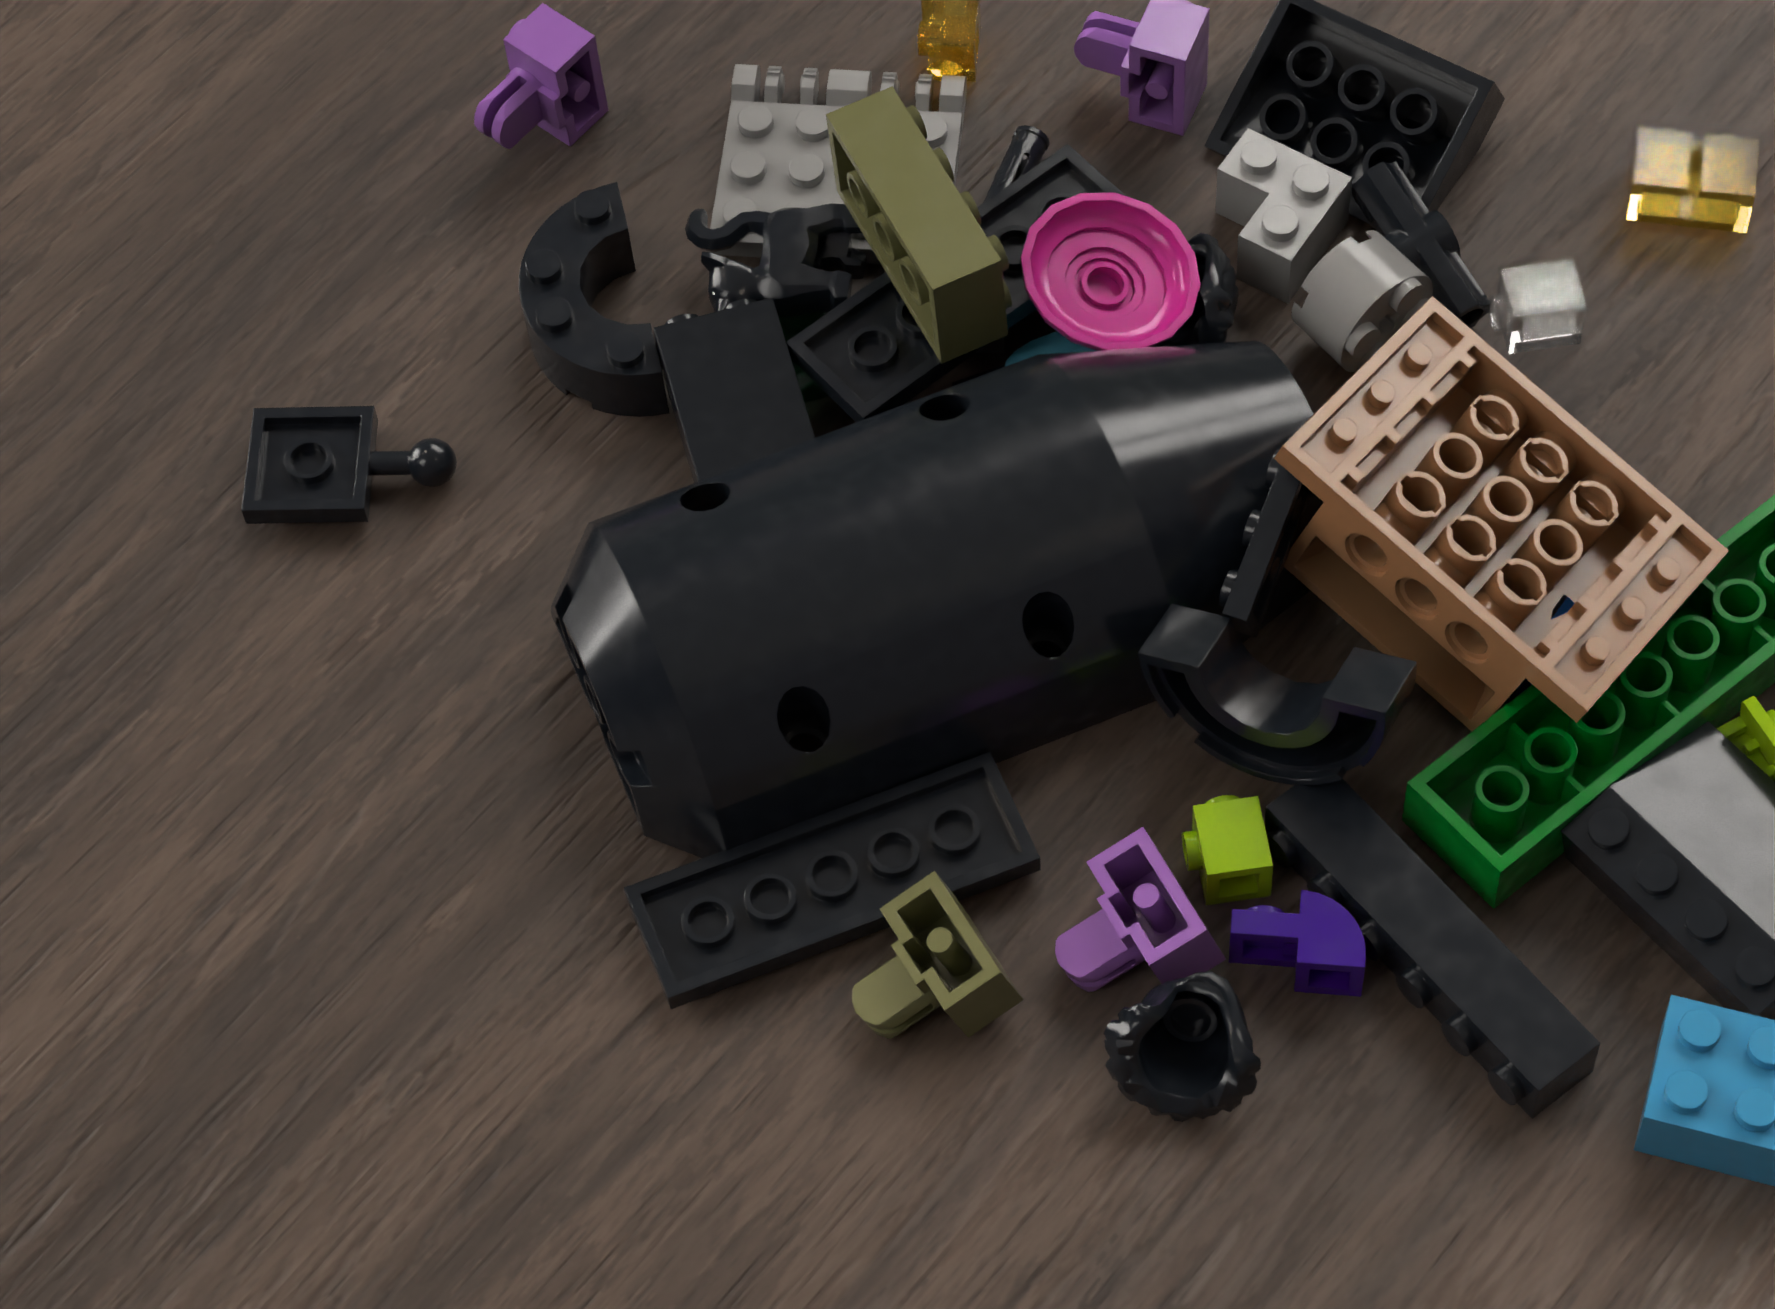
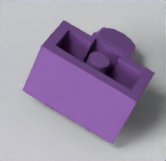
[1074,0,1210,136]
[474,3,609,149]
[1055,827,1226,992]

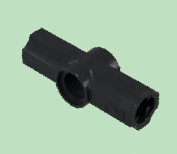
[1351,161,1491,328]

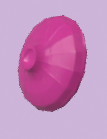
[1020,193,1201,351]

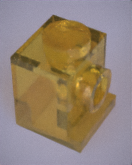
[918,0,981,82]

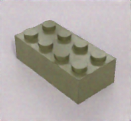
[826,86,1012,364]

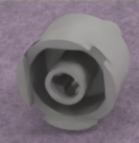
[1292,230,1433,372]

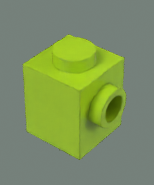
[1182,795,1273,905]

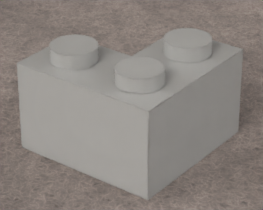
[1215,128,1352,304]

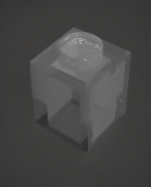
[1489,259,1587,354]

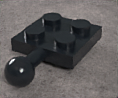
[241,406,457,524]

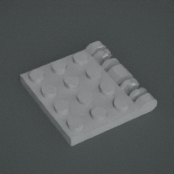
[710,64,967,264]

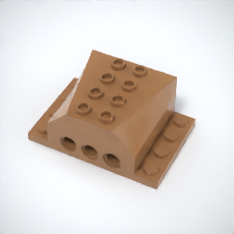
[1274,296,1729,731]

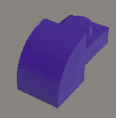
[1229,890,1366,997]

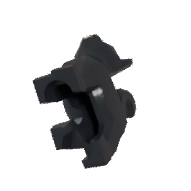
[685,203,867,317]

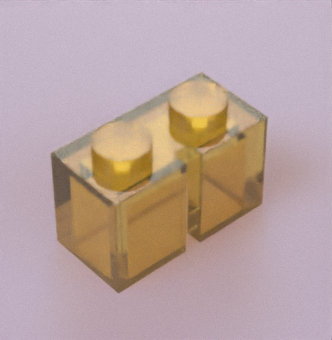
[1626,126,1760,233]

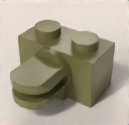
[852,871,1024,1039]

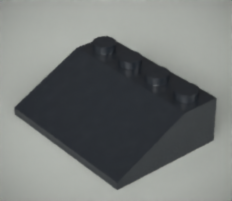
[1204,0,1505,226]
[1561,721,1775,1020]

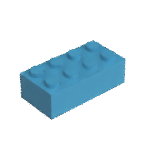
[1634,994,1775,1186]

